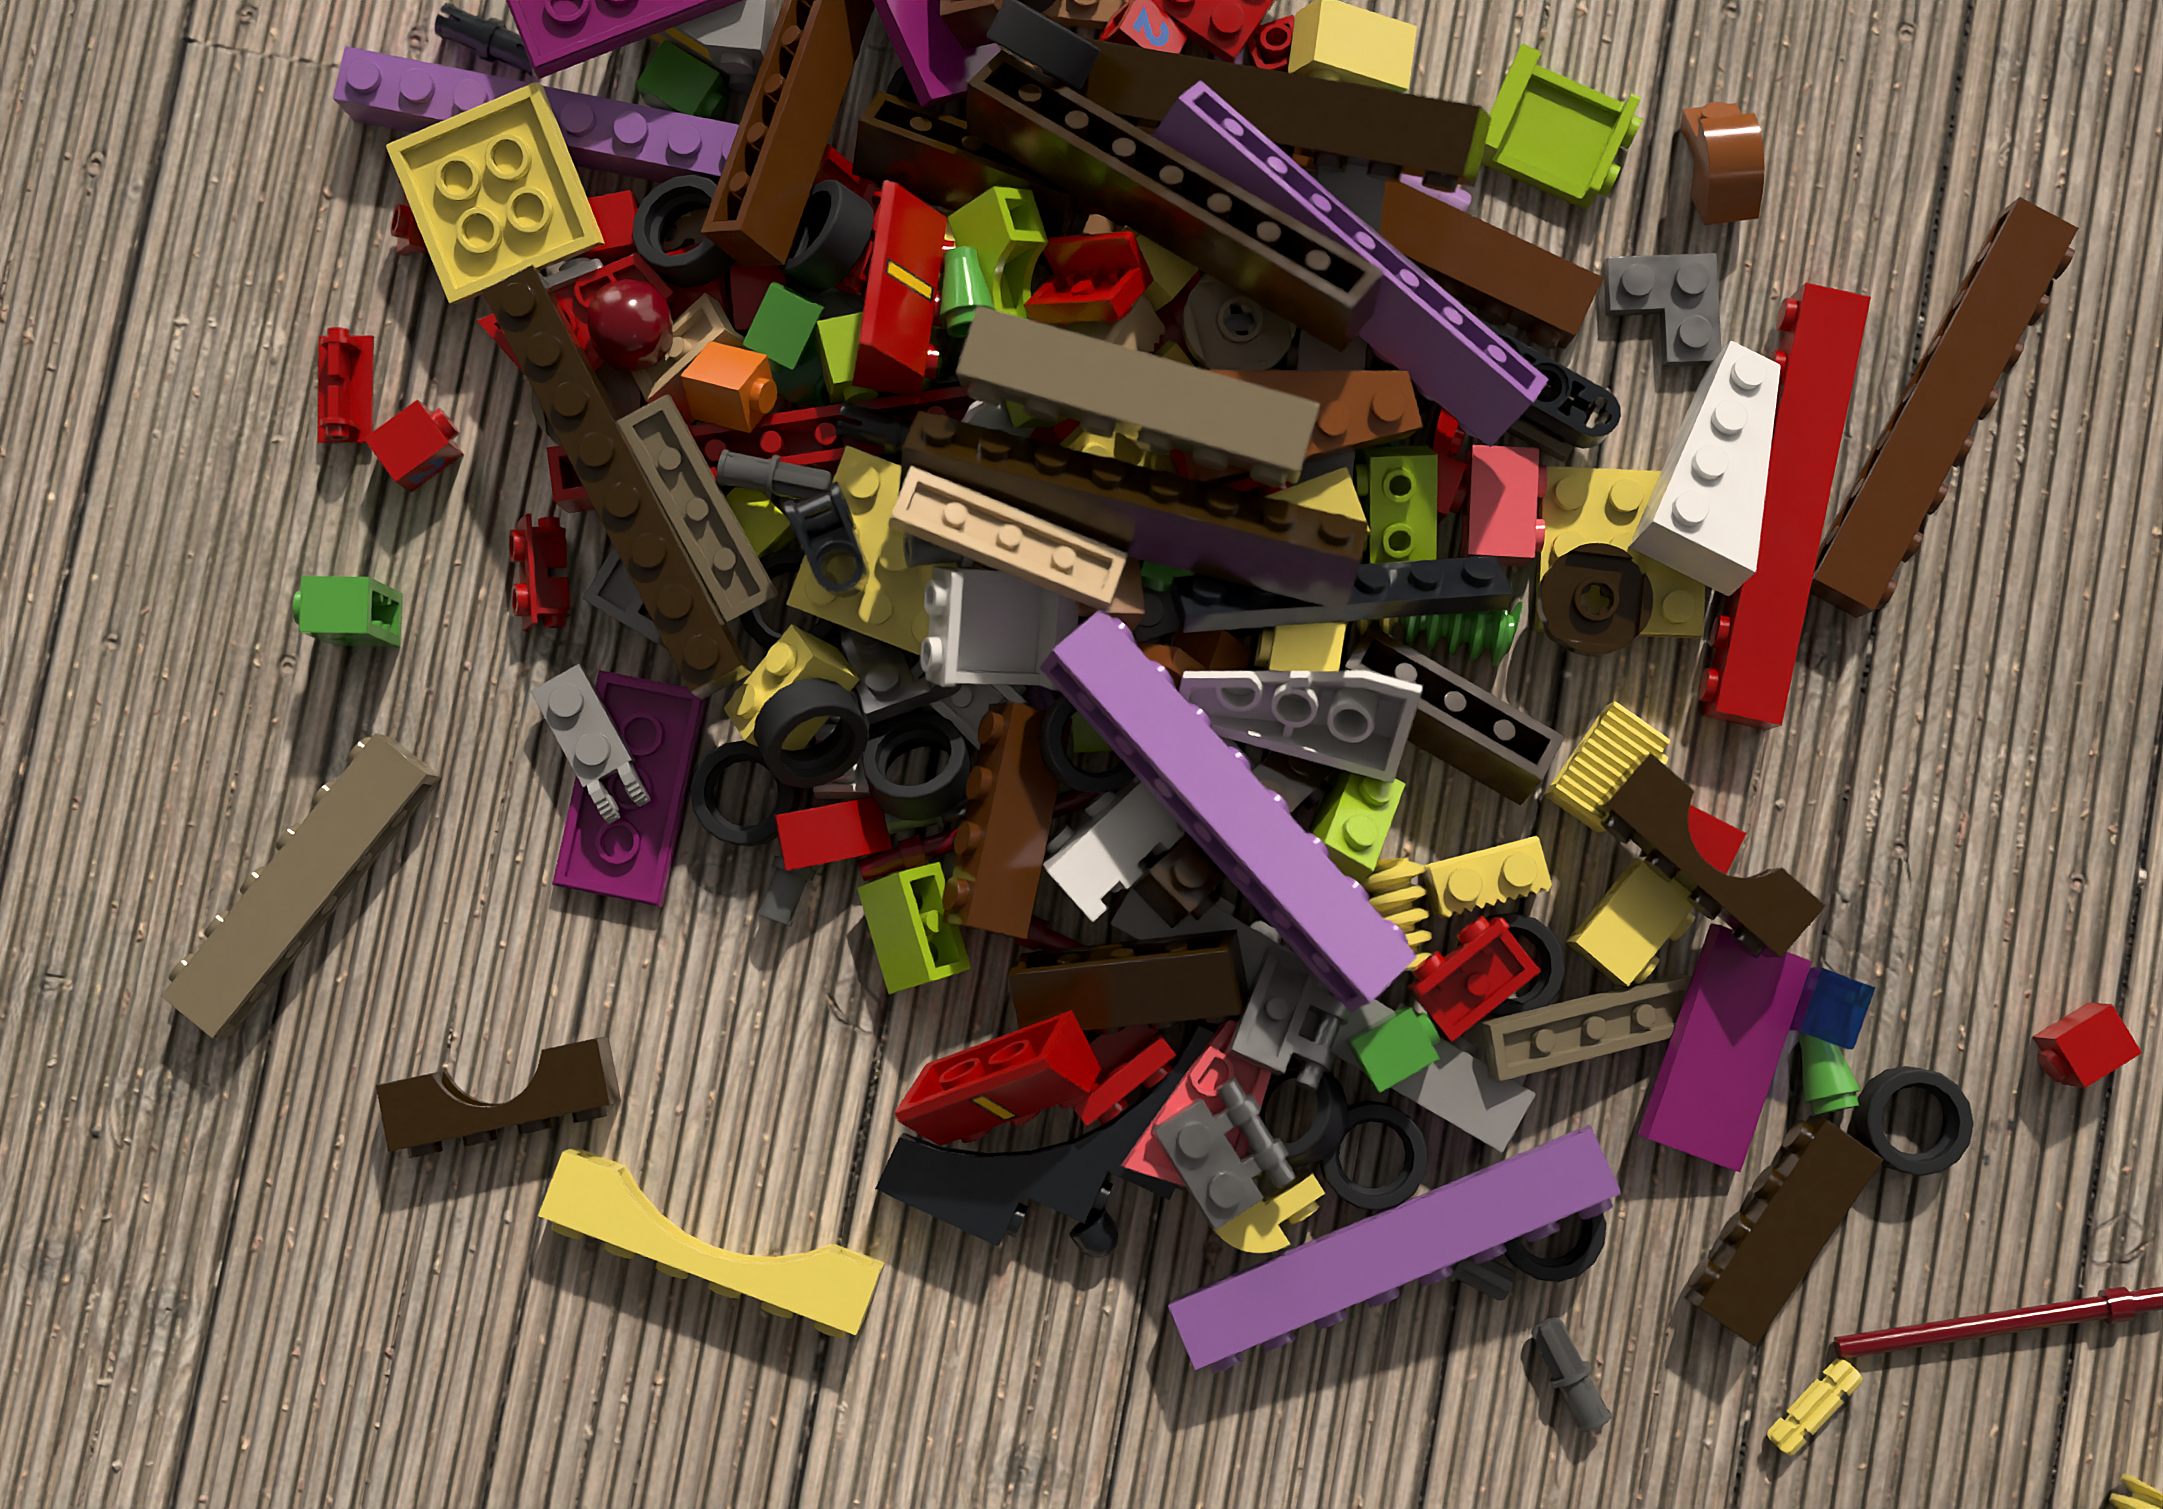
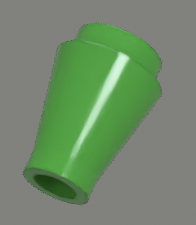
[939,247,995,338]
[1798,1030,1861,1115]

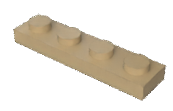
[888,467,1128,611]

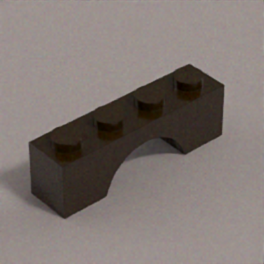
[1594,753,1826,958]
[376,1036,621,1158]

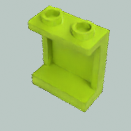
[1481,43,1642,210]

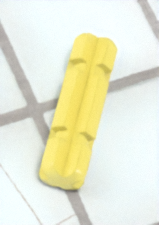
[1767,1358,1863,1456]

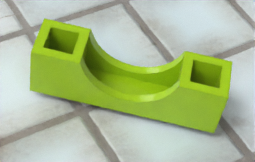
[948,187,1068,428]

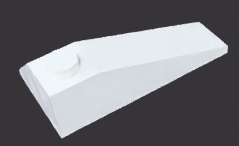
[1179,671,1422,783]

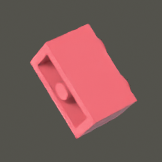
[1460,445,1547,567]

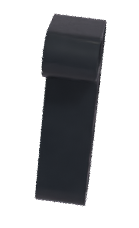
[1396,316,1621,449]

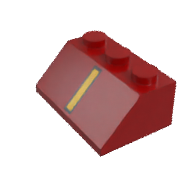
[852,181,955,397]
[894,1010,1101,1146]

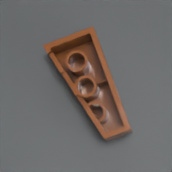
[1182,370,1423,485]

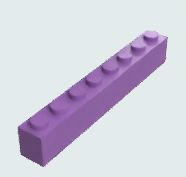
[333,46,739,185]
[1152,80,1549,448]
[1040,608,1418,1013]
[1168,1125,1622,1373]

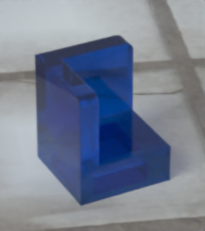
[1789,967,1875,1050]

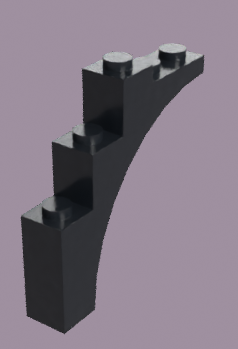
[875,1024,1215,1247]

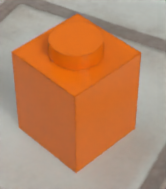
[681,341,778,433]

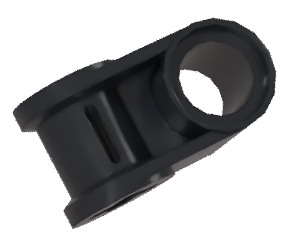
[783,481,870,598]

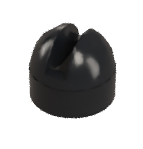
[1069,1208,1119,1258]

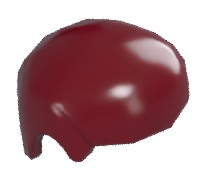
[587,279,673,372]

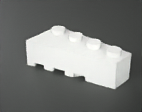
[1629,341,1781,596]
[1042,735,1255,922]

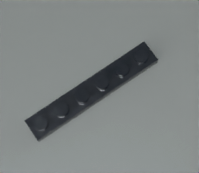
[1170,556,1514,632]

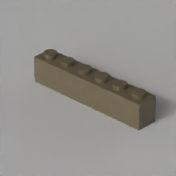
[957,305,1320,487]
[161,733,442,1038]

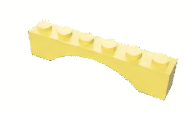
[538,1147,885,1338]

